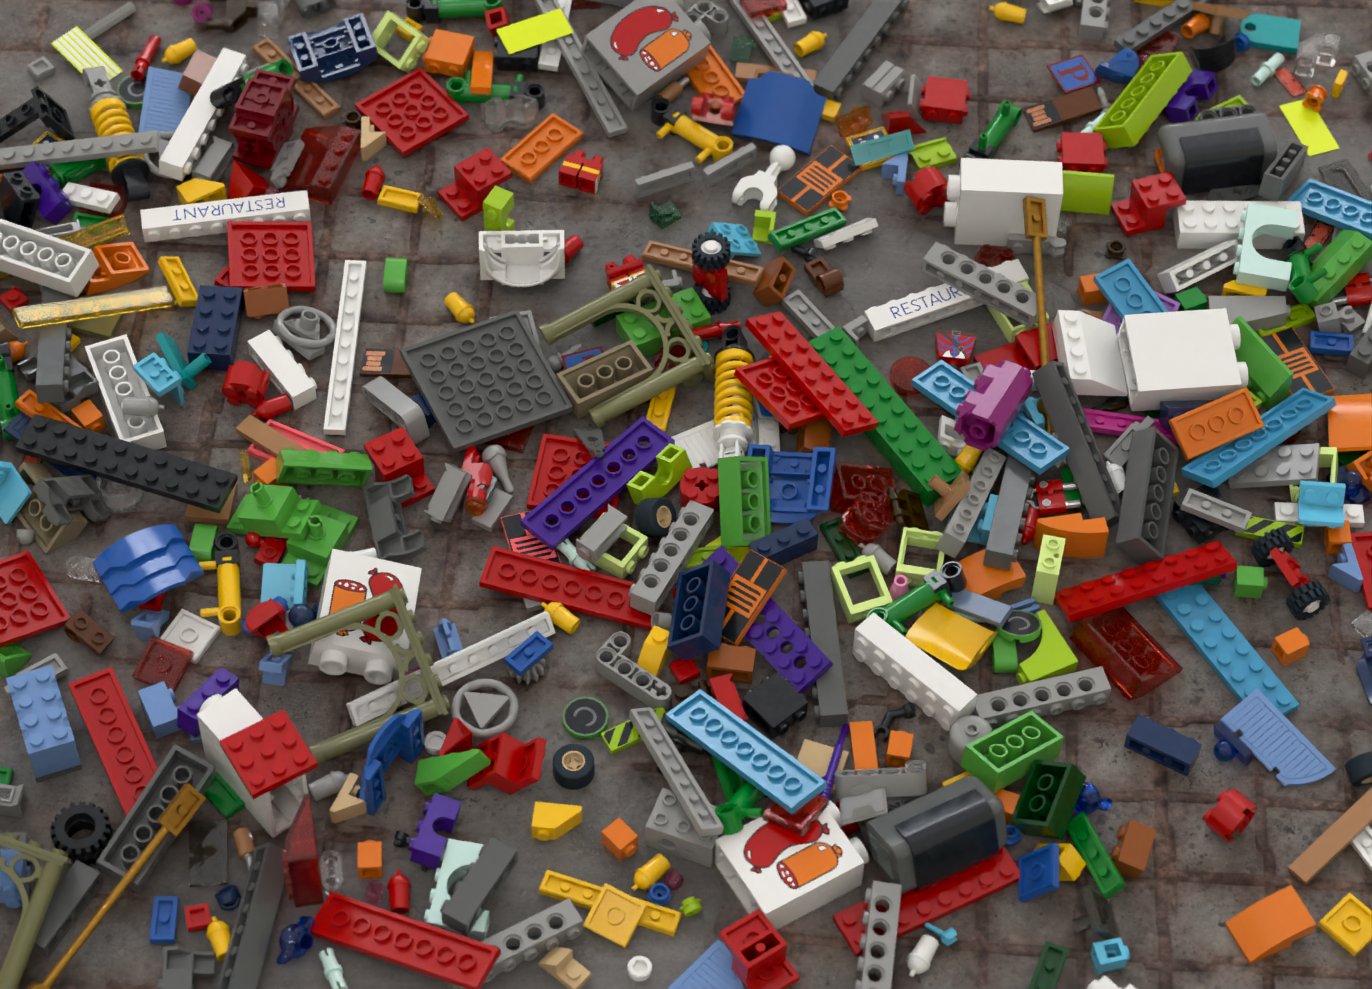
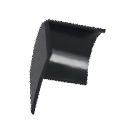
[1189,35,1236,73]

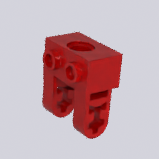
[691,92,738,126]

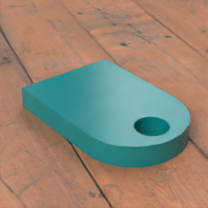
[1239,14,1301,54]

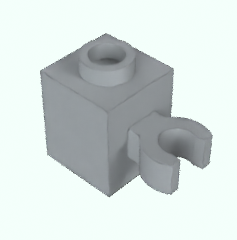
[1314,302,1355,333]

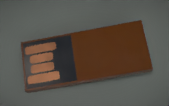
[1023,86,1102,133]
[359,348,412,378]

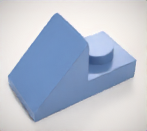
[881,151,909,195]
[1328,543,1363,592]
[131,609,170,643]
[259,652,293,686]

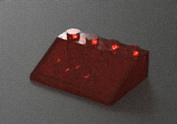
[274,125,361,205]
[1069,607,1183,701]
[281,794,324,908]

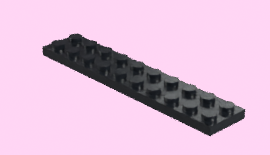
[15,414,238,514]

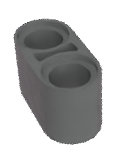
[294,0,336,18]

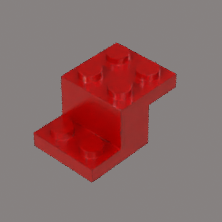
[438,147,512,222]
[1110,171,1187,237]
[364,426,435,508]
[467,732,546,795]
[719,909,800,989]

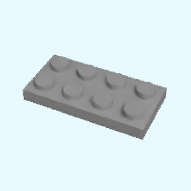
[1228,443,1321,489]

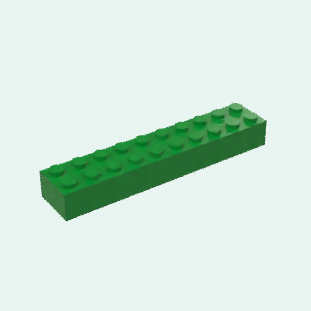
[808,326,962,507]

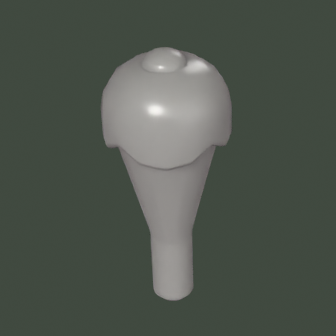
[482,444,515,495]

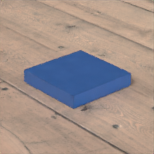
[1018,843,1059,903]

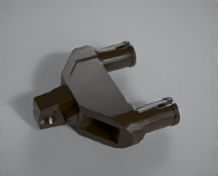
[205,0,263,33]

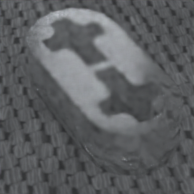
[65,556,101,582]
[320,850,344,895]

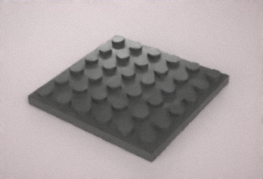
[400,309,573,453]

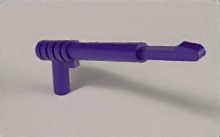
[818,723,849,804]

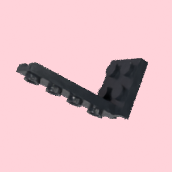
[0,86,75,143]

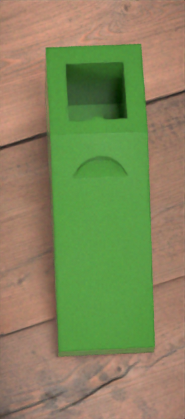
[415,749,491,796]

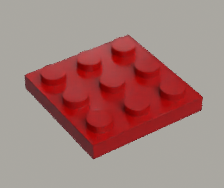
[219,709,318,799]

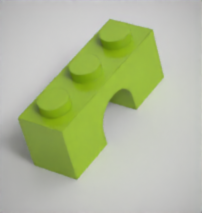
[483,185,515,231]
[626,443,692,505]

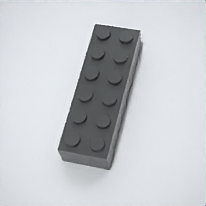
[1116,426,1179,565]
[96,744,216,893]

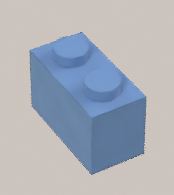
[138,681,182,739]

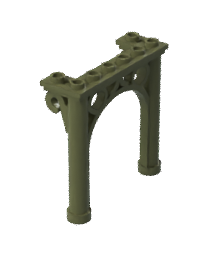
[538,264,716,428]
[266,584,451,767]
[0,831,72,989]

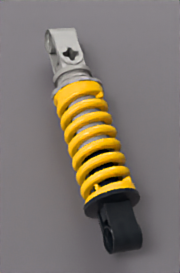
[83,66,150,202]

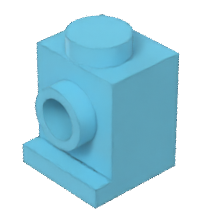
[1090,937,1130,975]

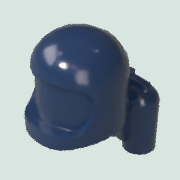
[288,602,319,628]

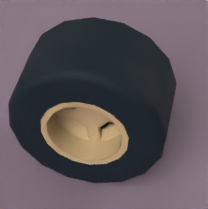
[635,497,677,538]
[553,744,594,790]
[1344,751,1372,787]

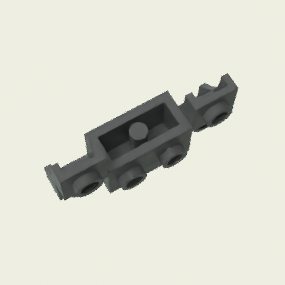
[17,350,99,413]
[32,474,111,526]
[363,474,427,562]
[158,946,215,989]

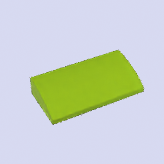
[1060,170,1114,215]

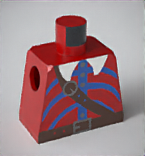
[934,329,977,371]

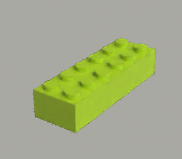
[1093,51,1193,149]

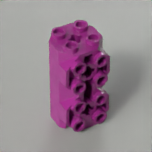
[954,360,1033,451]

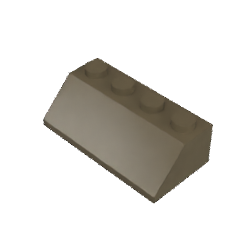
[557,340,653,419]
[16,462,88,554]

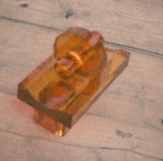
[835,105,873,138]

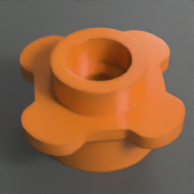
[828,190,851,211]

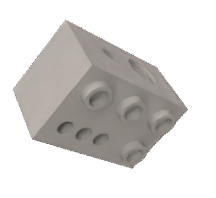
[645,788,724,868]

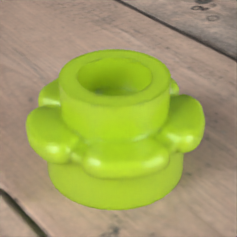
[679,896,703,917]

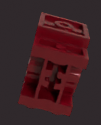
[228,69,299,169]

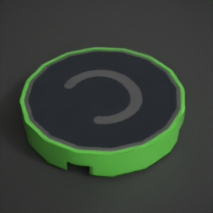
[117,75,147,109]
[996,610,1042,643]
[562,696,609,740]

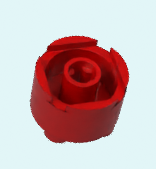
[903,166,949,215]
[222,361,270,408]
[679,467,720,513]
[1202,789,1258,843]

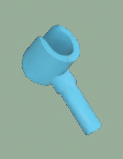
[924,922,957,946]

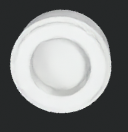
[424,731,446,755]
[628,956,652,982]

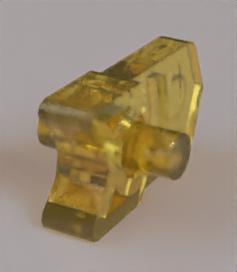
[417,194,443,219]

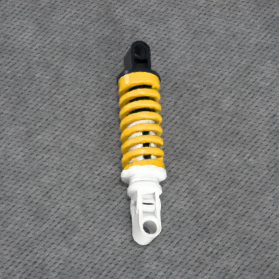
[712,325,755,458]

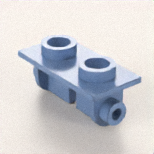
[433,618,463,659]

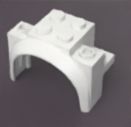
[479,230,565,287]

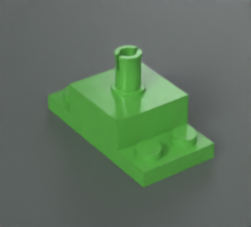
[226,482,322,540]
[281,504,359,590]

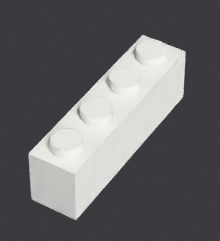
[1157,239,1239,294]
[247,330,317,410]

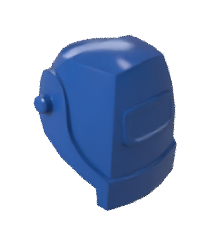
[1094,48,1139,84]

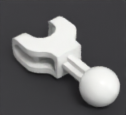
[732,145,796,212]

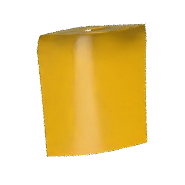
[905,603,998,670]

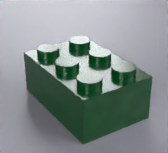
[1010,759,1086,840]

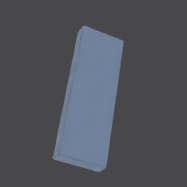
[943,589,1013,628]

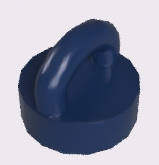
[215,885,241,911]

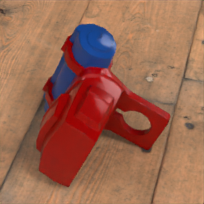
[241,596,289,640]

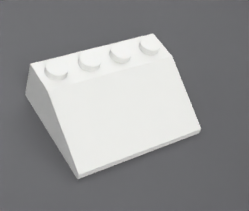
[1052,310,1128,396]

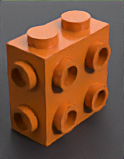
[422,29,475,79]

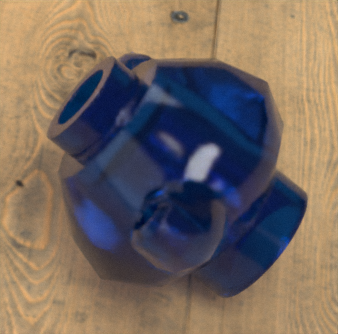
[1074,782,1113,815]
[276,916,314,965]

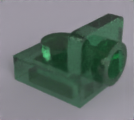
[729,35,754,63]
[649,200,682,229]

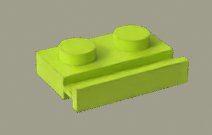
[908,137,957,171]

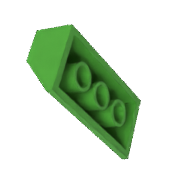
[1287,230,1372,310]
[1231,316,1294,410]
[276,448,372,487]
[718,456,771,547]

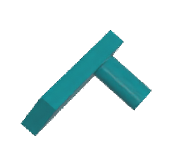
[850,129,915,166]
[155,331,211,390]

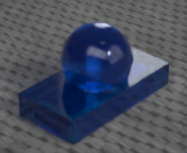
[1326,465,1372,505]
[1213,721,1252,766]

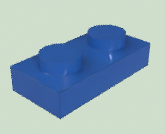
[1309,331,1353,356]
[504,631,553,677]
[150,896,179,944]

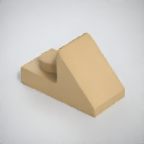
[361,117,387,161]
[329,773,367,824]
[539,947,591,989]

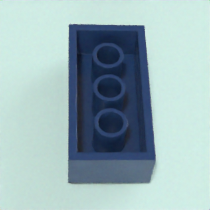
[187,285,245,370]
[667,560,731,661]

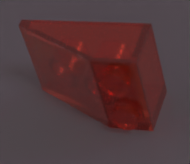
[830,461,897,514]

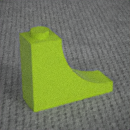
[1016,609,1078,685]

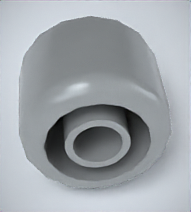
[948,715,993,765]

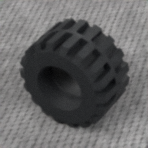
[50,802,113,867]

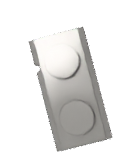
[861,60,905,107]

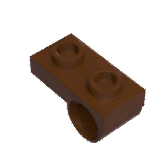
[804,256,844,298]
[64,609,115,656]

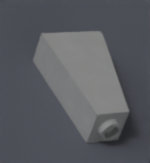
[1207,296,1290,332]

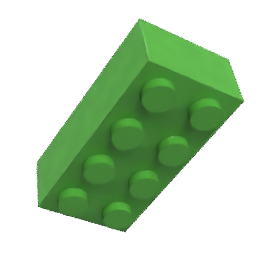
[616,287,711,358]
[961,711,1064,793]

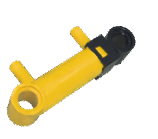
[651,98,733,164]
[198,532,242,636]

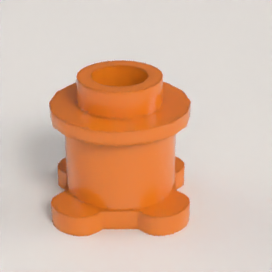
[1302,85,1328,112]

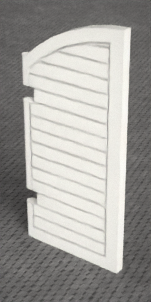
[671,404,756,468]

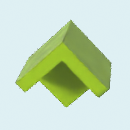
[752,210,776,244]

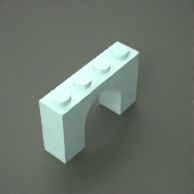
[1233,202,1298,292]
[424,839,490,942]

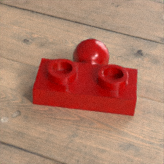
[245,532,289,566]

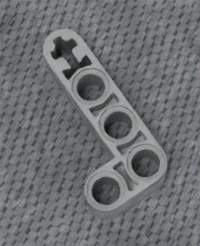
[685,0,728,36]
[361,376,430,445]
[596,631,671,711]
[834,760,927,799]

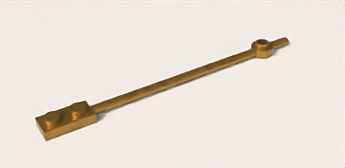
[1023,196,1054,437]
[27,783,206,989]

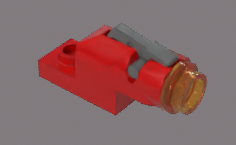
[462,446,498,516]

